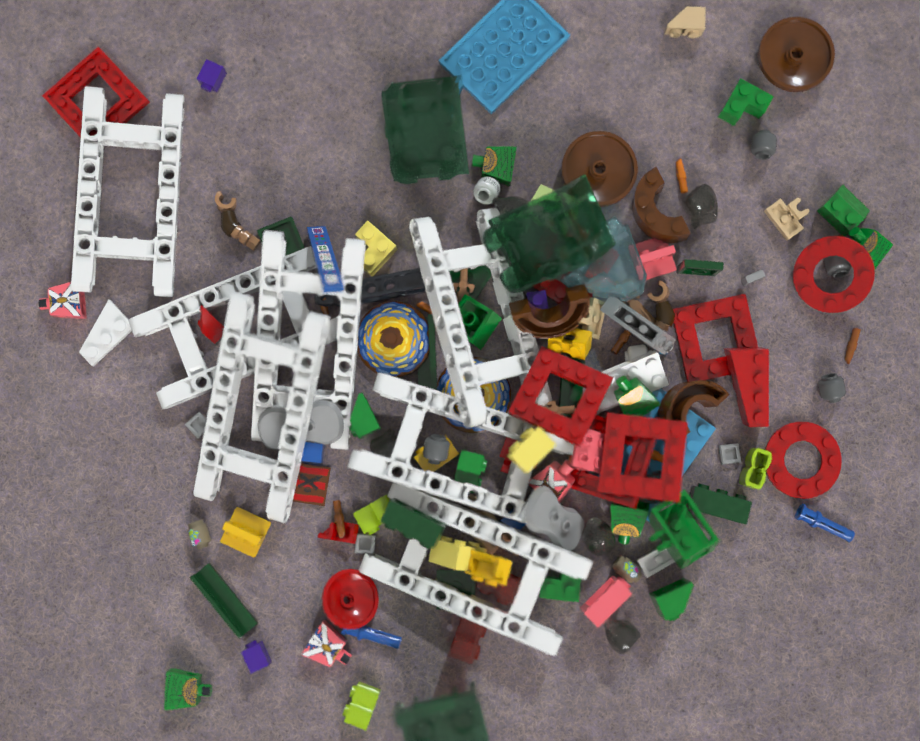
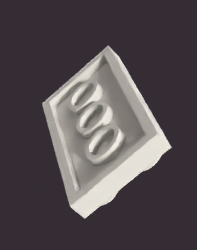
[597,350,669,414]

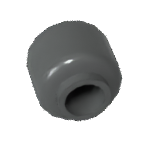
[751,130,777,160]
[823,256,852,278]
[818,373,846,403]
[423,434,450,464]

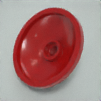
[322,569,379,629]

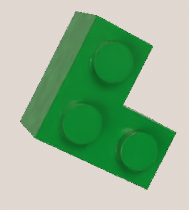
[718,78,774,126]
[454,450,487,494]
[538,572,581,602]

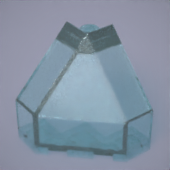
[561,216,647,302]

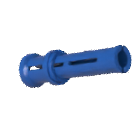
[795,504,855,542]
[341,625,402,649]

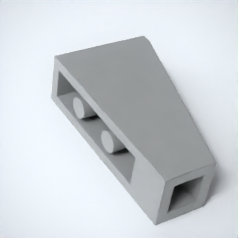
[600,294,676,355]

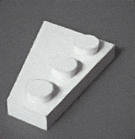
[79,300,132,366]

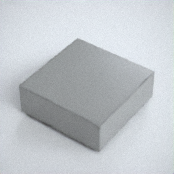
[741,270,765,286]
[185,412,207,439]
[718,443,741,465]
[355,533,376,555]

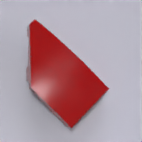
[198,305,225,344]
[317,522,359,544]

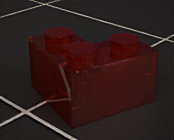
[477,573,522,606]
[449,617,487,665]

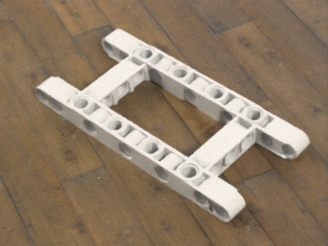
[71,86,184,297]
[409,208,552,428]
[251,230,365,450]
[128,246,353,409]
[194,292,330,523]
[347,373,574,523]
[358,482,593,655]

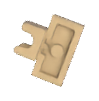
[764,198,809,241]
[579,298,605,340]

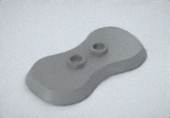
[258,400,344,451]
[524,486,584,551]

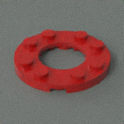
[793,236,875,313]
[764,422,842,499]

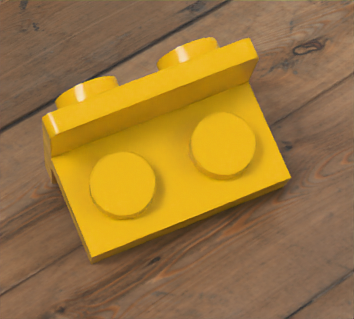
[220,507,271,558]

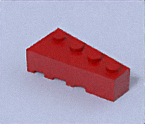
[723,347,769,427]

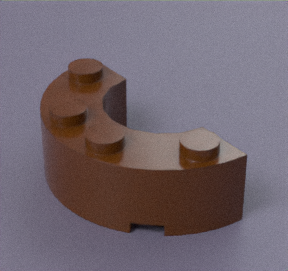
[632,167,690,243]
[509,284,590,339]
[657,380,730,443]

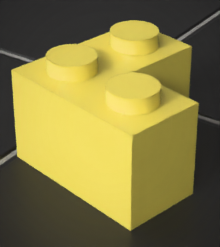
[355,220,397,277]
[507,427,556,473]
[428,536,487,571]

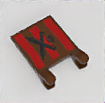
[293,463,331,506]

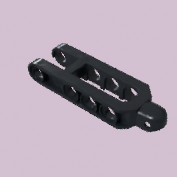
[314,268,426,308]

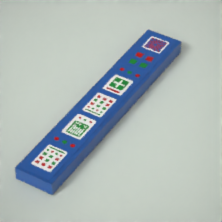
[307,226,344,293]

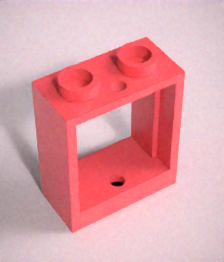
[580,575,632,628]

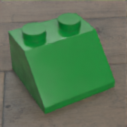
[817,185,870,236]
[458,294,502,350]
[349,393,381,439]
[649,578,694,622]

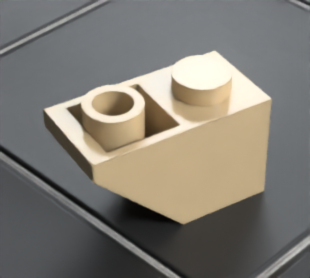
[664,7,706,38]

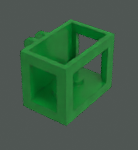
[648,490,720,570]

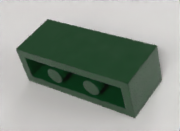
[686,483,752,525]
[380,498,447,549]

